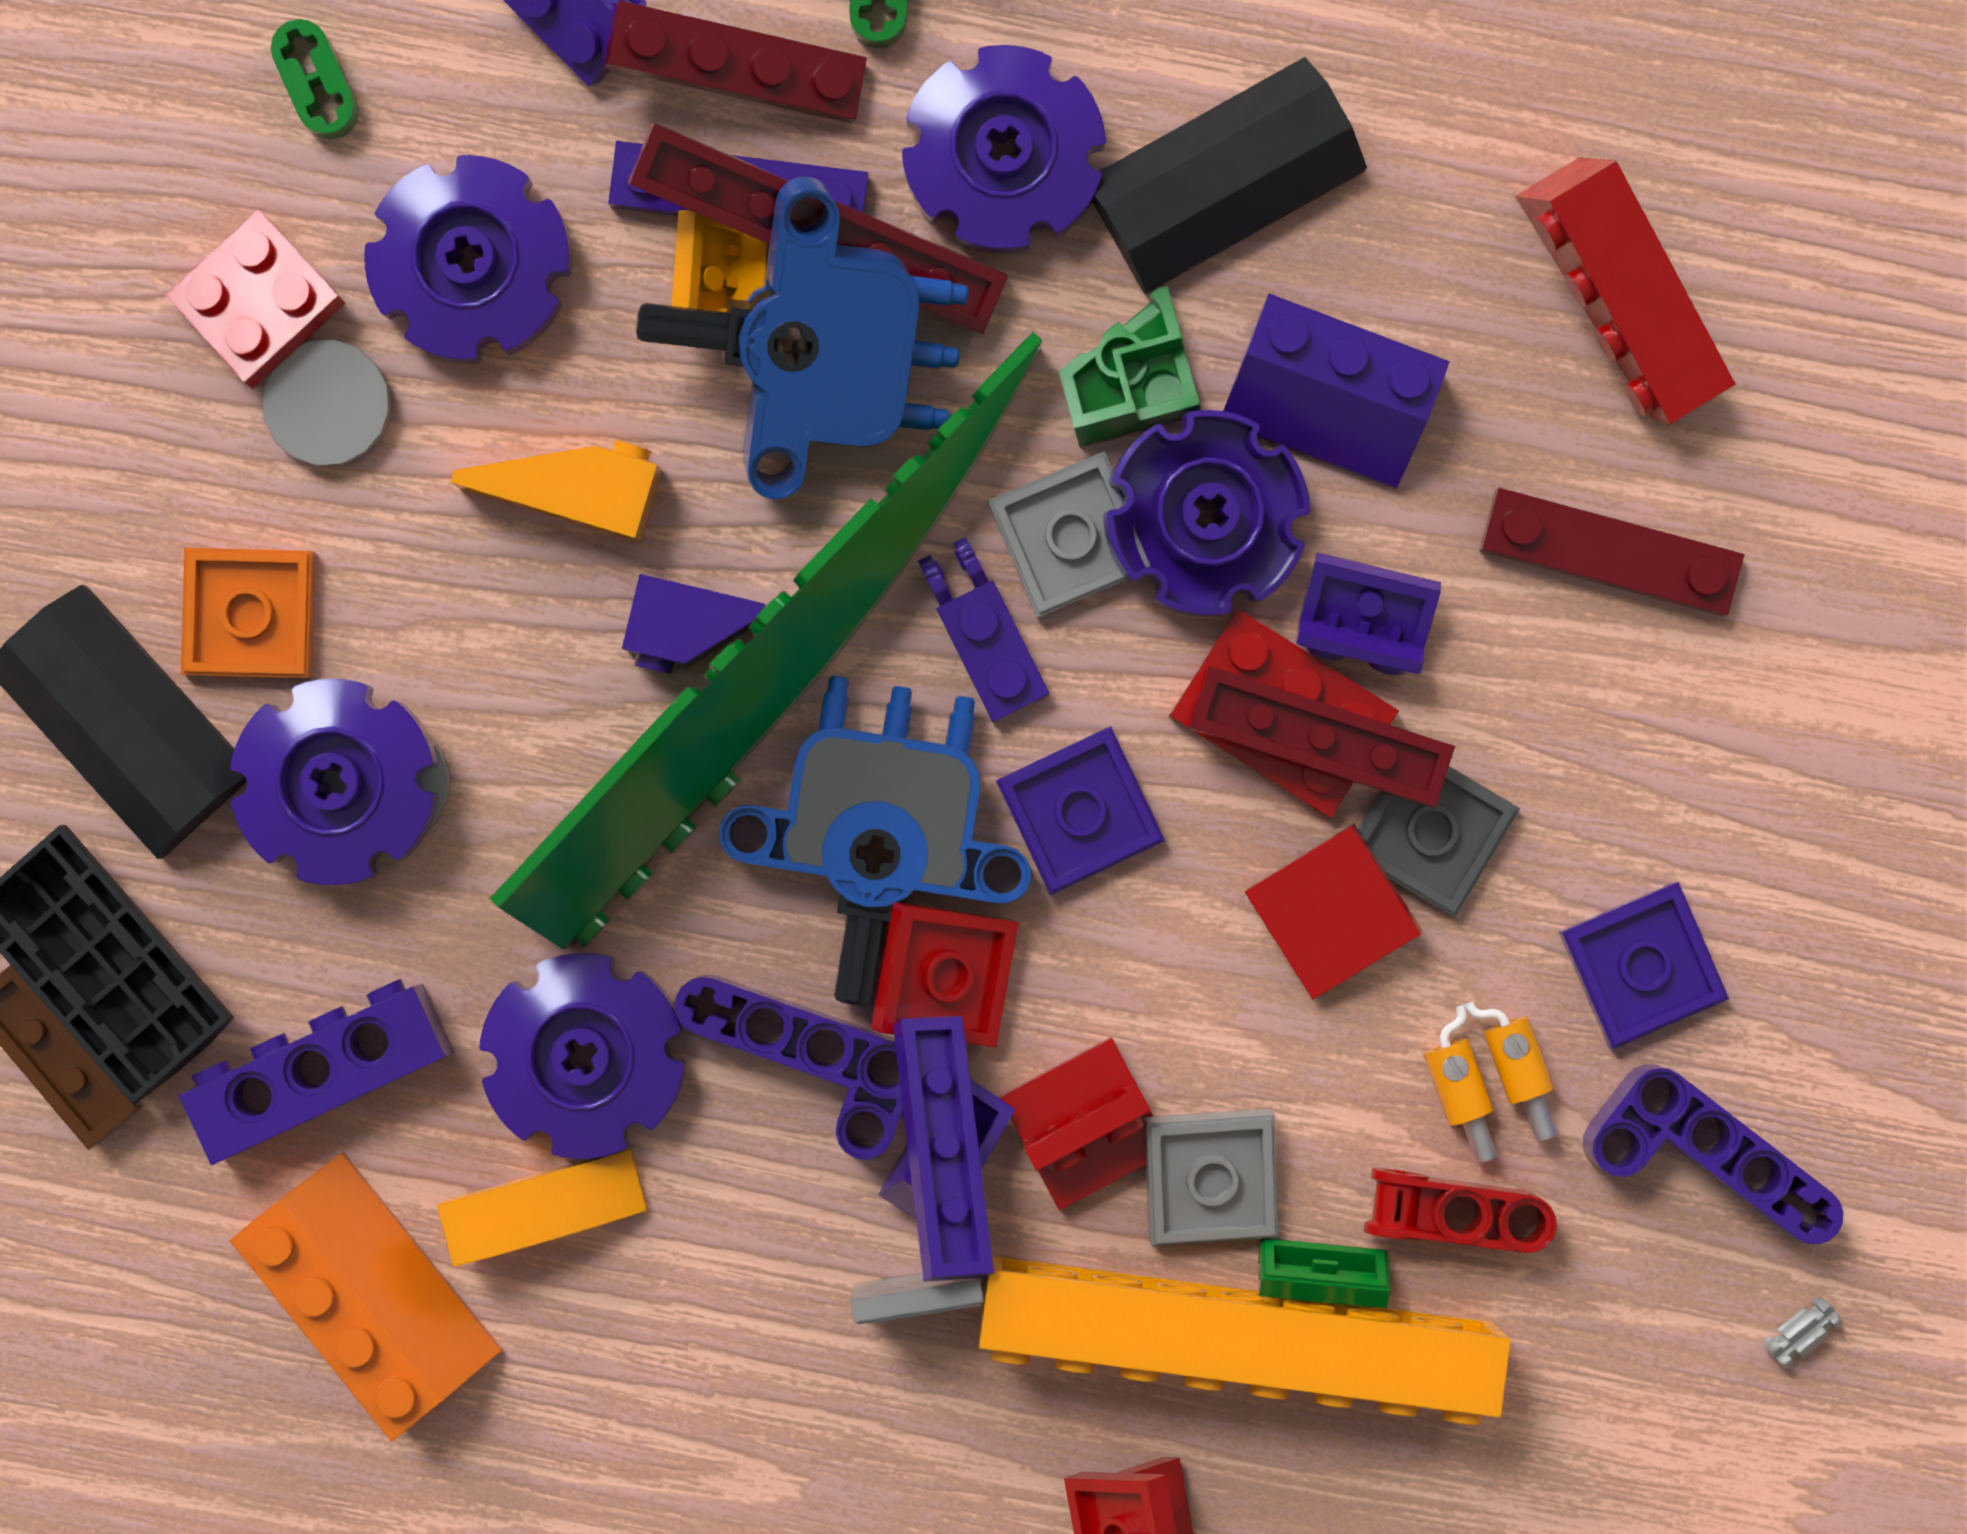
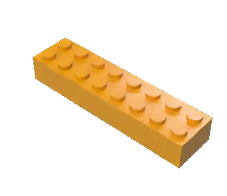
[979,1255,1511,1425]

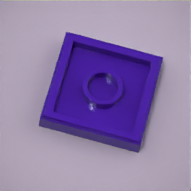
[996,726,1165,896]
[1559,882,1729,1049]

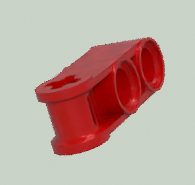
[1364,1167,1557,1253]

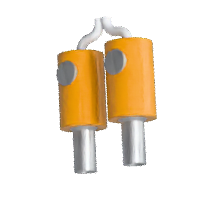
[1423,1002,1558,1164]

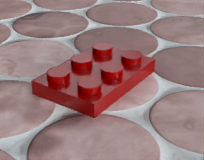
[1169,608,1399,818]

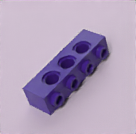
[178,979,455,1166]

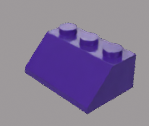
[1223,293,1450,489]

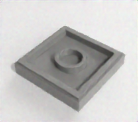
[988,451,1150,619]
[1144,1108,1278,1246]
[850,1272,984,1325]

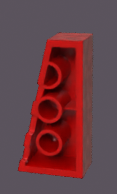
[1515,157,1736,424]

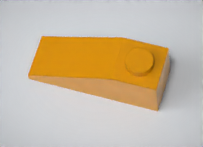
[450,440,663,543]

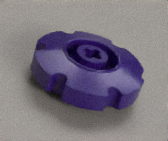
[902,45,1106,254]
[364,155,572,363]
[1103,410,1310,616]
[230,679,439,885]
[479,952,686,1159]

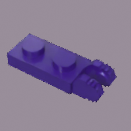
[918,537,1050,723]

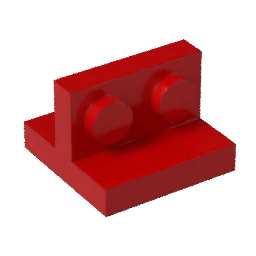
[999,1037,1153,1211]
[1064,1457,1194,1534]

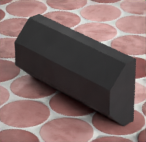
[1092,57,1367,295]
[0,585,247,859]
[0,825,235,1104]

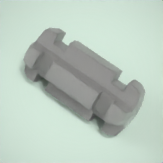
[1764,1297,1842,1369]

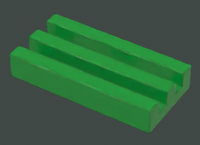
[1258,1238,1390,1309]

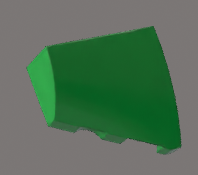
[1059,286,1201,447]

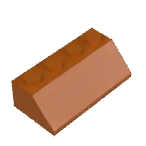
[229,1152,503,1442]

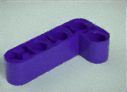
[674,974,903,1160]
[1583,1064,1844,1245]

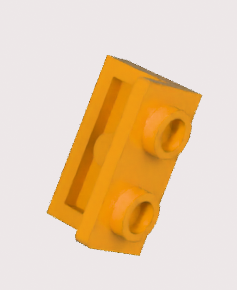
[671,210,770,312]

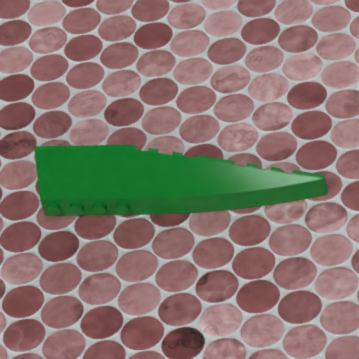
[489,332,1043,949]

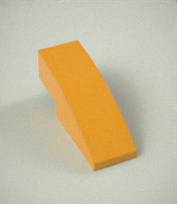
[437,1148,648,1267]

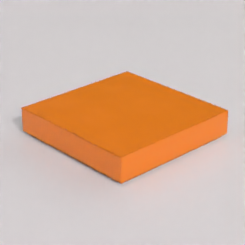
[181,548,316,679]

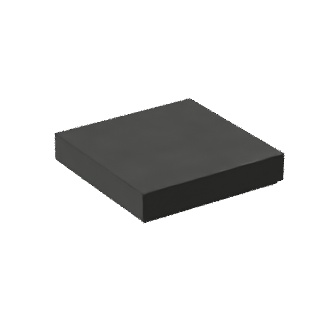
[1358,766,1520,918]

